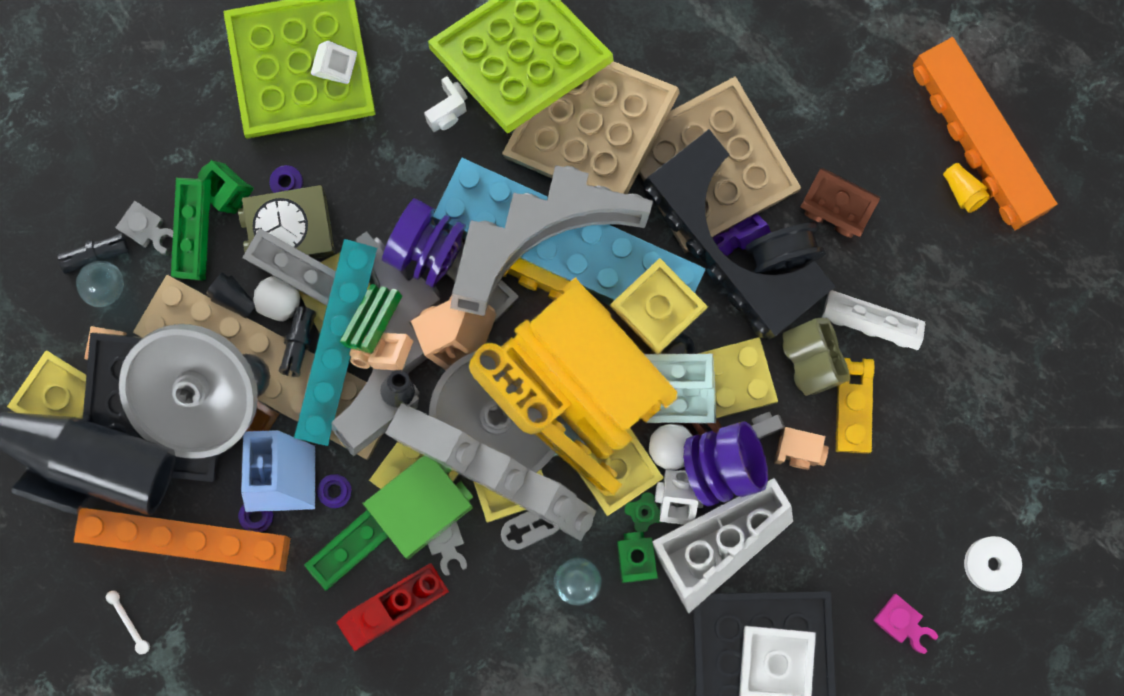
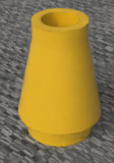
[943,163,990,213]

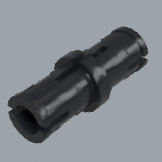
[57,233,129,274]
[278,307,316,377]

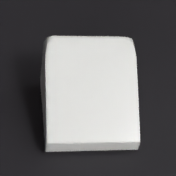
[311,41,357,84]

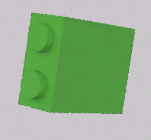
[363,455,473,559]

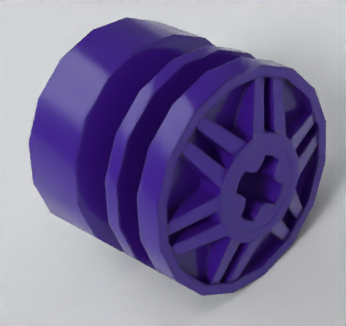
[382,198,466,288]
[683,421,768,506]

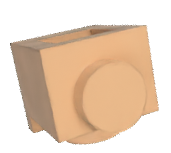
[774,427,829,470]

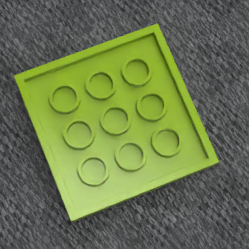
[223,0,376,139]
[428,0,613,134]

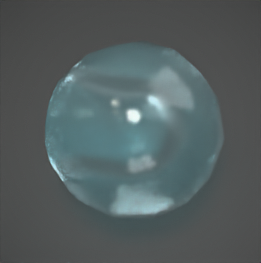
[76,261,124,307]
[554,558,601,606]

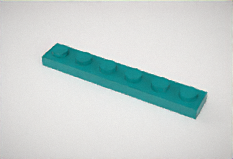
[294,239,377,446]

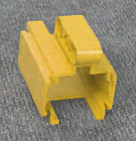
[469,277,677,459]

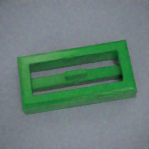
[340,284,403,354]

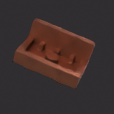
[801,167,880,238]

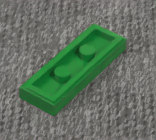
[171,178,211,280]
[304,510,389,591]

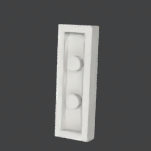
[822,290,925,350]

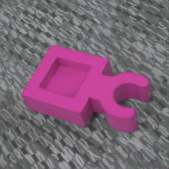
[873,594,938,654]

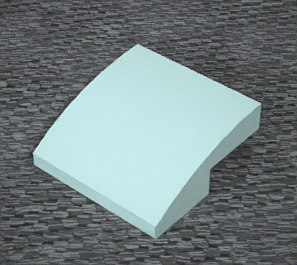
[644,354,716,423]

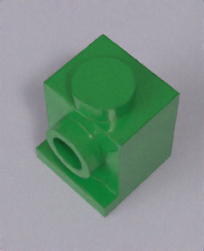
[198,160,254,214]
[617,532,658,583]

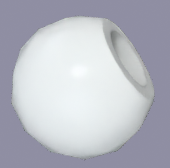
[253,276,300,322]
[649,423,692,470]

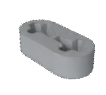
[501,511,559,550]

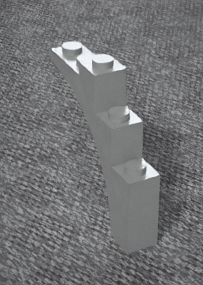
[450,165,652,316]
[332,231,440,457]
[385,403,597,541]

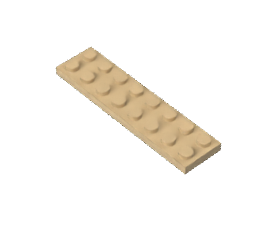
[133,275,383,460]

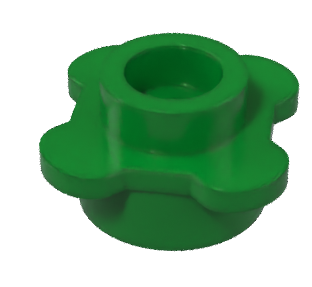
[624,492,661,532]

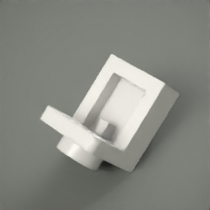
[424,76,467,132]

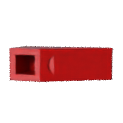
[336,563,449,652]

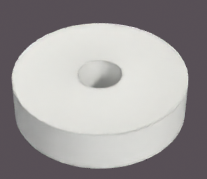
[964,536,1022,592]

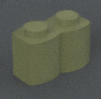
[783,317,850,396]

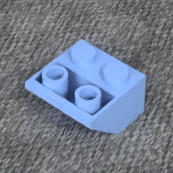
[241,430,315,512]

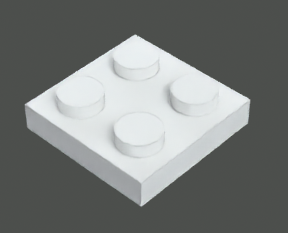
[739,626,816,696]

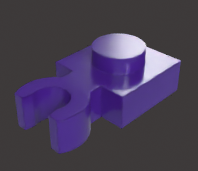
[712,214,771,256]

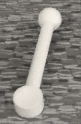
[106,591,150,654]

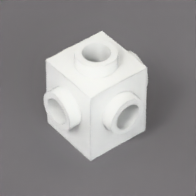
[655,469,704,525]

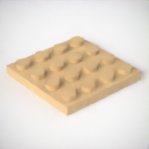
[502,61,680,194]
[639,76,801,253]

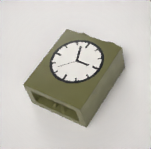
[238,185,336,268]

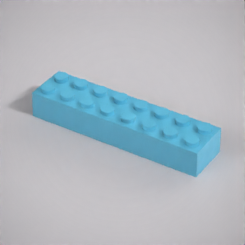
[433,158,705,306]

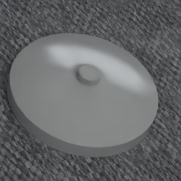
[119,324,258,459]
[429,351,566,481]

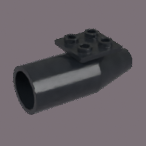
[0,412,175,516]

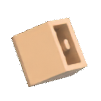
[411,296,497,370]

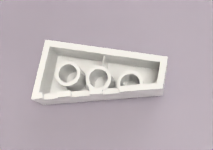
[653,478,793,613]

